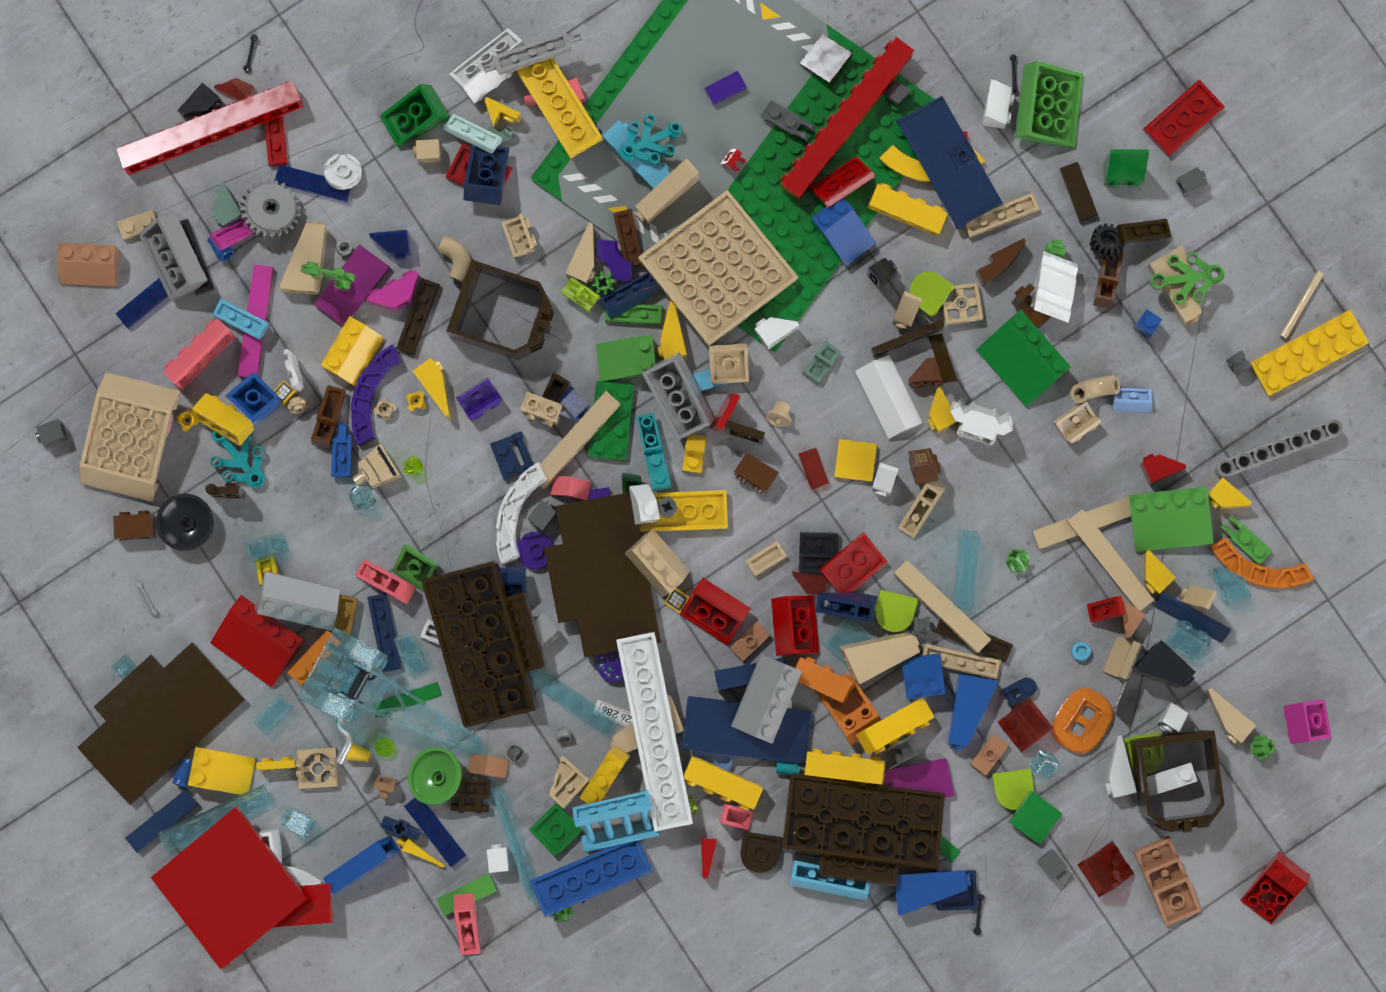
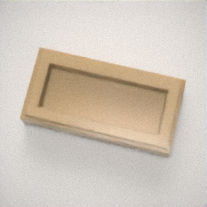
[745,540,788,577]

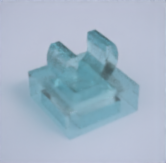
[111,654,138,680]

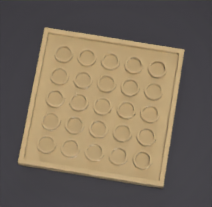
[638,190,799,347]

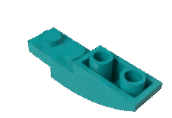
[636,412,671,492]

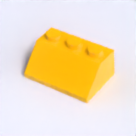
[321,316,385,387]

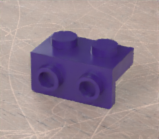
[456,377,502,420]

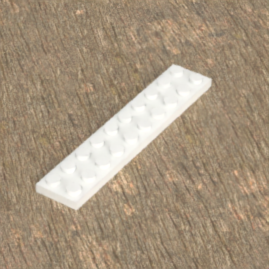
[616,632,693,831]

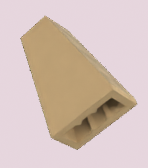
[635,158,699,224]
[280,221,327,295]
[1147,245,1202,326]
[838,632,920,684]
[610,694,684,753]

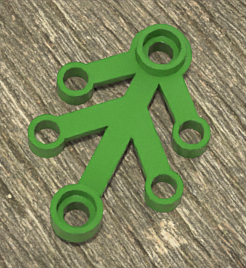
[1150,252,1225,305]
[300,261,355,290]

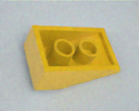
[188,747,256,796]

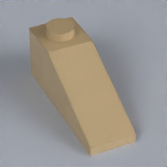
[565,222,596,286]
[892,291,922,330]
[898,481,947,538]
[1179,585,1218,613]
[1205,688,1256,744]

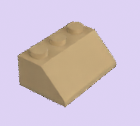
[625,528,690,597]

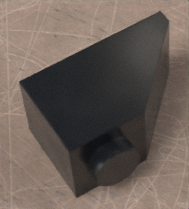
[177,82,222,117]
[867,258,897,290]

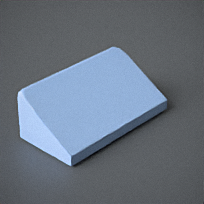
[1113,388,1153,413]

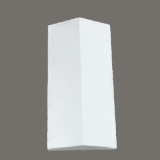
[855,355,923,440]

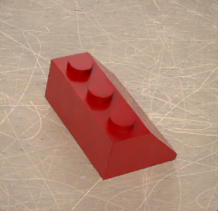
[679,578,751,646]
[771,596,819,656]

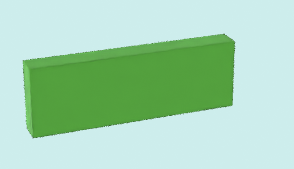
[604,304,663,325]
[436,873,498,916]

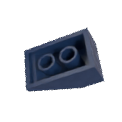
[463,144,509,205]

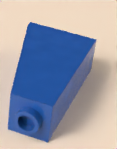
[947,674,998,750]
[323,835,401,894]
[896,870,971,915]

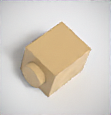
[413,139,441,163]

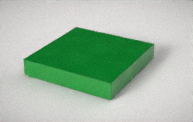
[1008,790,1062,845]
[529,803,584,858]

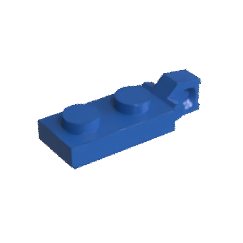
[331,424,352,478]

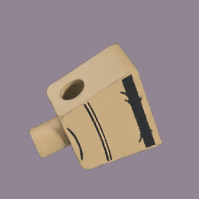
[352,444,402,488]

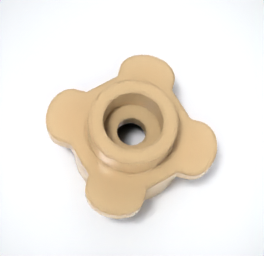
[287,397,308,414]
[374,398,396,420]

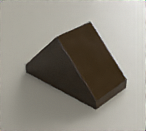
[542,372,572,404]

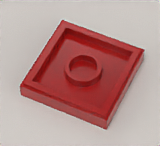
[710,393,740,431]

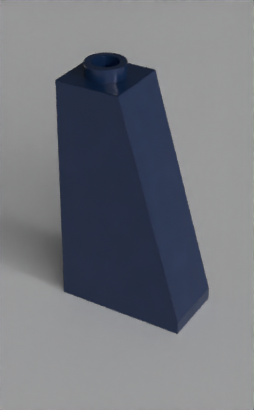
[714,658,788,692]

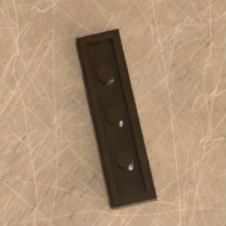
[396,278,440,356]
[871,319,945,357]
[934,620,1013,663]

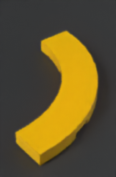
[879,145,985,182]

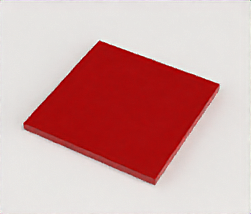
[150,806,309,970]

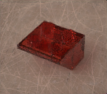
[997,697,1054,753]
[1077,840,1134,897]

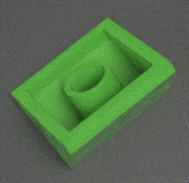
[392,544,440,591]

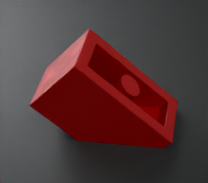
[1139,454,1187,485]

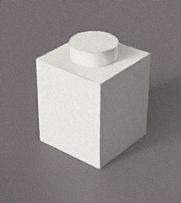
[487,844,510,873]

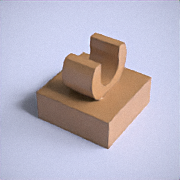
[374,776,397,799]

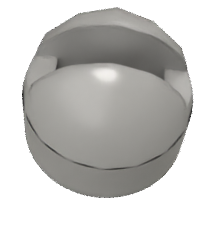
[336,240,352,256]
[556,727,572,744]

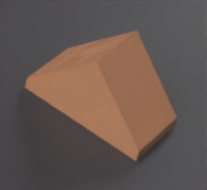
[1119,599,1145,639]
[467,753,509,779]

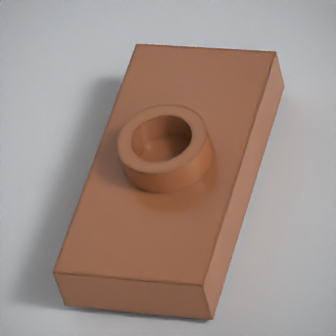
[730,621,771,662]
[970,733,1009,776]

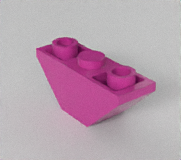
[366,270,420,311]

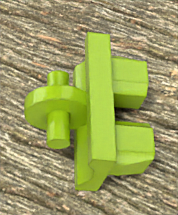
[561,277,600,312]

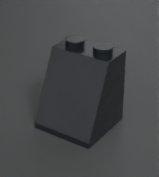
[1132,640,1196,688]

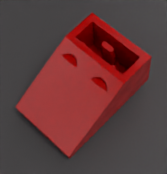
[1240,851,1310,925]

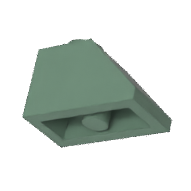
[213,182,242,227]

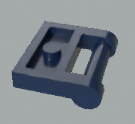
[490,432,534,480]

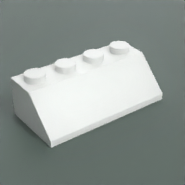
[449,28,525,103]

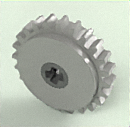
[239,179,301,240]

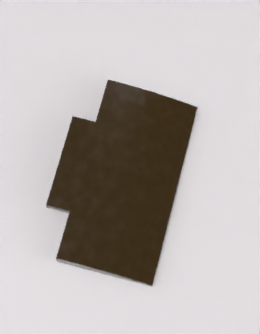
[544,492,661,658]
[421,559,547,728]
[77,642,246,805]
[781,773,945,886]

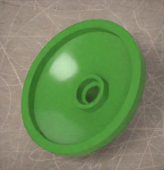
[408,747,462,805]

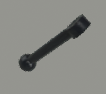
[243,34,258,73]
[1010,54,1017,93]
[973,894,985,935]

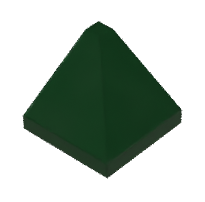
[622,473,642,493]

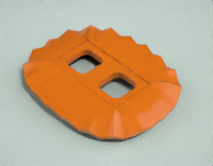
[1052,688,1114,754]

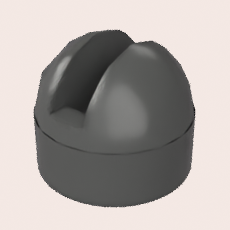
[507,745,524,762]

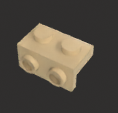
[501,213,537,259]
[520,392,562,427]
[1053,401,1101,444]

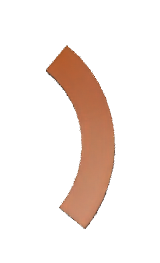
[1209,537,1314,588]

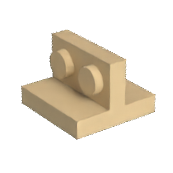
[709,344,749,384]

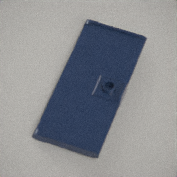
[896,96,1003,229]
[680,696,812,765]

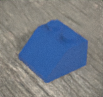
[225,372,280,423]
[902,653,945,699]

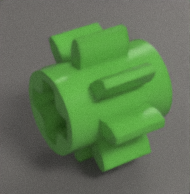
[1045,238,1066,259]
[592,271,616,295]
[1005,549,1031,572]
[1250,735,1275,759]
[550,906,573,922]

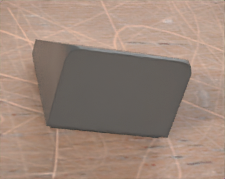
[883,80,911,107]

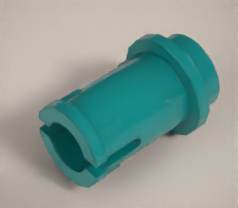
[776,761,801,776]

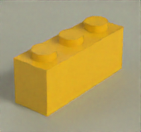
[192,393,254,446]
[580,746,630,804]

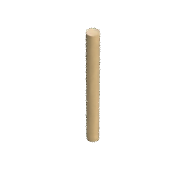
[1280,271,1324,339]

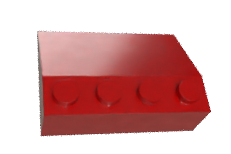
[210,595,306,687]

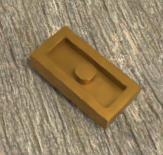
[332,594,358,636]

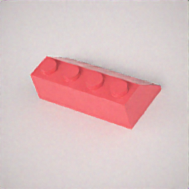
[163,318,236,390]

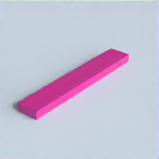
[238,264,274,378]

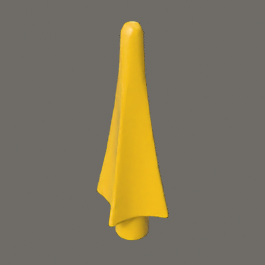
[396,837,445,868]

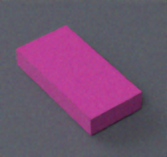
[210,219,253,250]

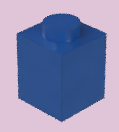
[1133,309,1162,339]

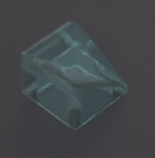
[349,486,376,510]
[1030,750,1059,778]

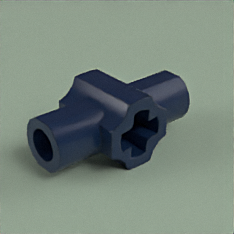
[381,816,421,841]

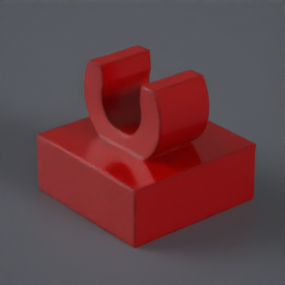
[720,149,746,172]

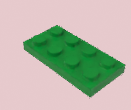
[588,381,634,461]

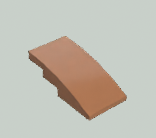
[1133,835,1202,926]

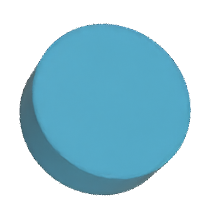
[1071,642,1091,661]

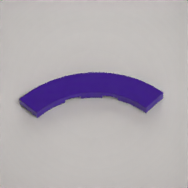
[351,344,402,447]

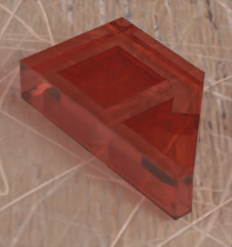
[214,78,254,101]
[792,571,827,595]

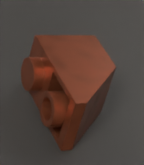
[908,357,943,388]

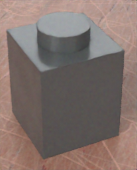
[1175,167,1208,198]
[35,419,68,447]
[527,500,557,532]
[1036,849,1068,880]

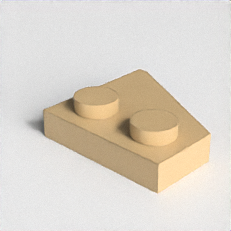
[549,755,590,809]

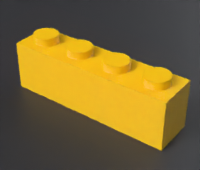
[867,183,948,237]
[856,697,934,755]
[805,749,886,785]
[683,755,763,811]

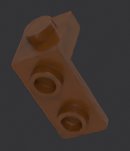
[1011,283,1051,329]

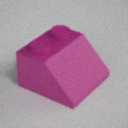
[1283,699,1331,744]

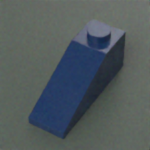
[815,593,878,623]

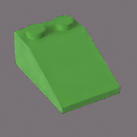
[596,335,656,382]

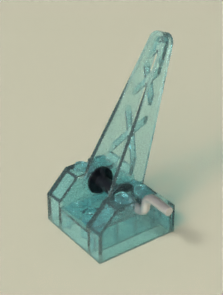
[297,628,483,765]

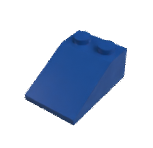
[811,197,876,266]

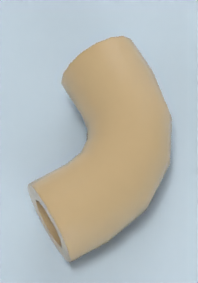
[438,235,471,284]
[1070,375,1120,403]

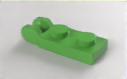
[1220,515,1272,565]

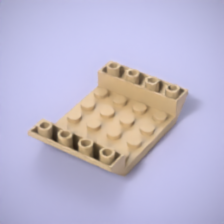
[79,372,181,502]

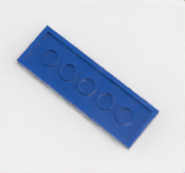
[529,840,653,917]

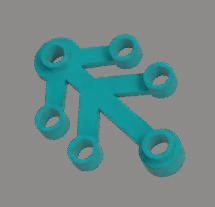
[618,114,682,165]
[210,430,265,489]

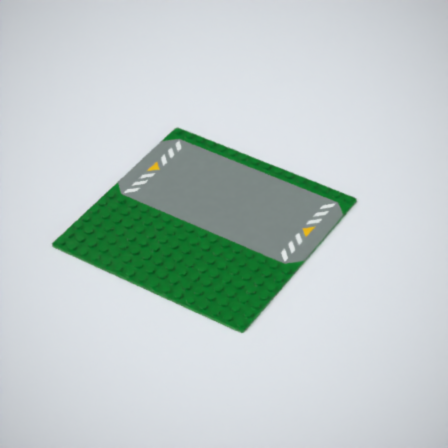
[531,0,935,352]

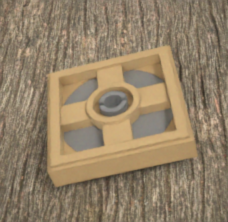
[942,282,983,326]

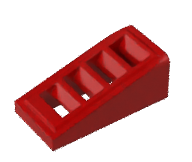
[701,838,717,878]

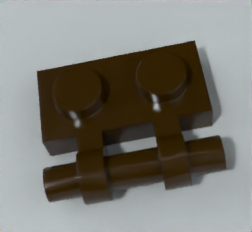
[205,483,245,499]
[450,778,491,814]

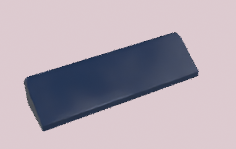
[599,272,662,319]
[1154,592,1231,643]

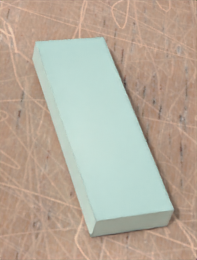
[443,114,502,154]

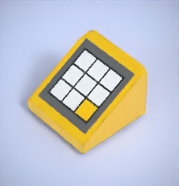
[274,380,298,406]
[664,588,689,614]

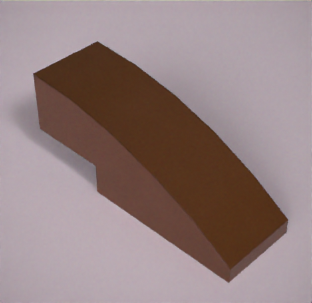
[976,238,1026,287]
[1093,250,1124,309]
[311,385,346,449]

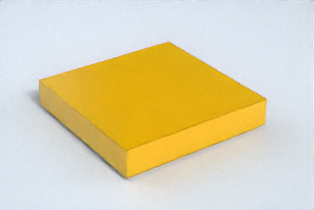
[834,439,877,482]

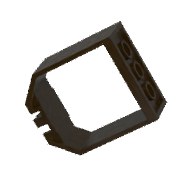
[446,259,554,360]
[1130,730,1225,833]

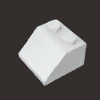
[982,79,1014,129]

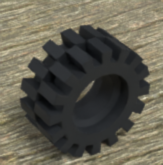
[1089,223,1125,260]

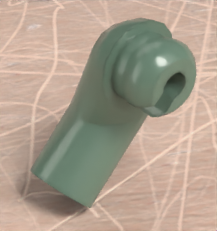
[487,126,514,142]

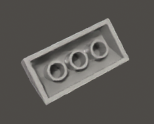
[139,213,207,301]
[642,352,715,440]
[255,571,340,631]
[731,654,802,743]

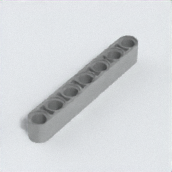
[1215,419,1343,479]

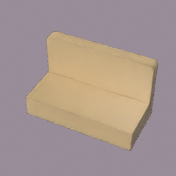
[1103,636,1141,680]

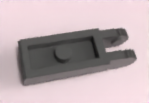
[761,100,815,142]

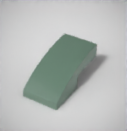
[802,341,841,385]

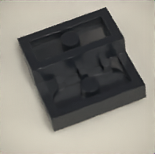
[799,532,838,573]

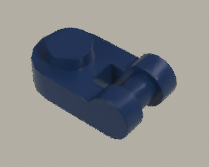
[1001,677,1037,707]

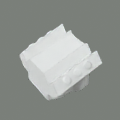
[1030,251,1078,323]
[950,397,1013,446]

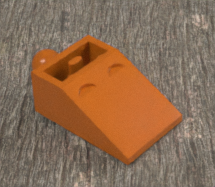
[817,673,881,746]

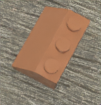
[57,242,120,287]

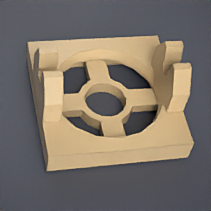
[296,748,338,789]

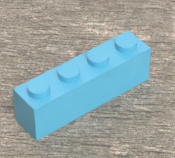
[602,120,671,190]
[789,860,870,901]

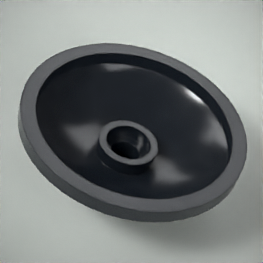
[156,493,214,551]

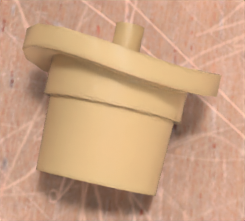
[766,401,792,427]

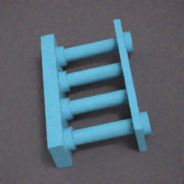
[572,790,660,853]

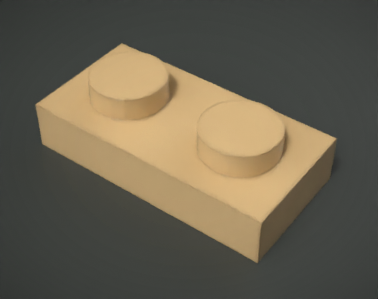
[117,209,156,241]

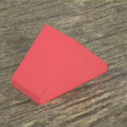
[550,476,591,501]
[720,804,754,830]

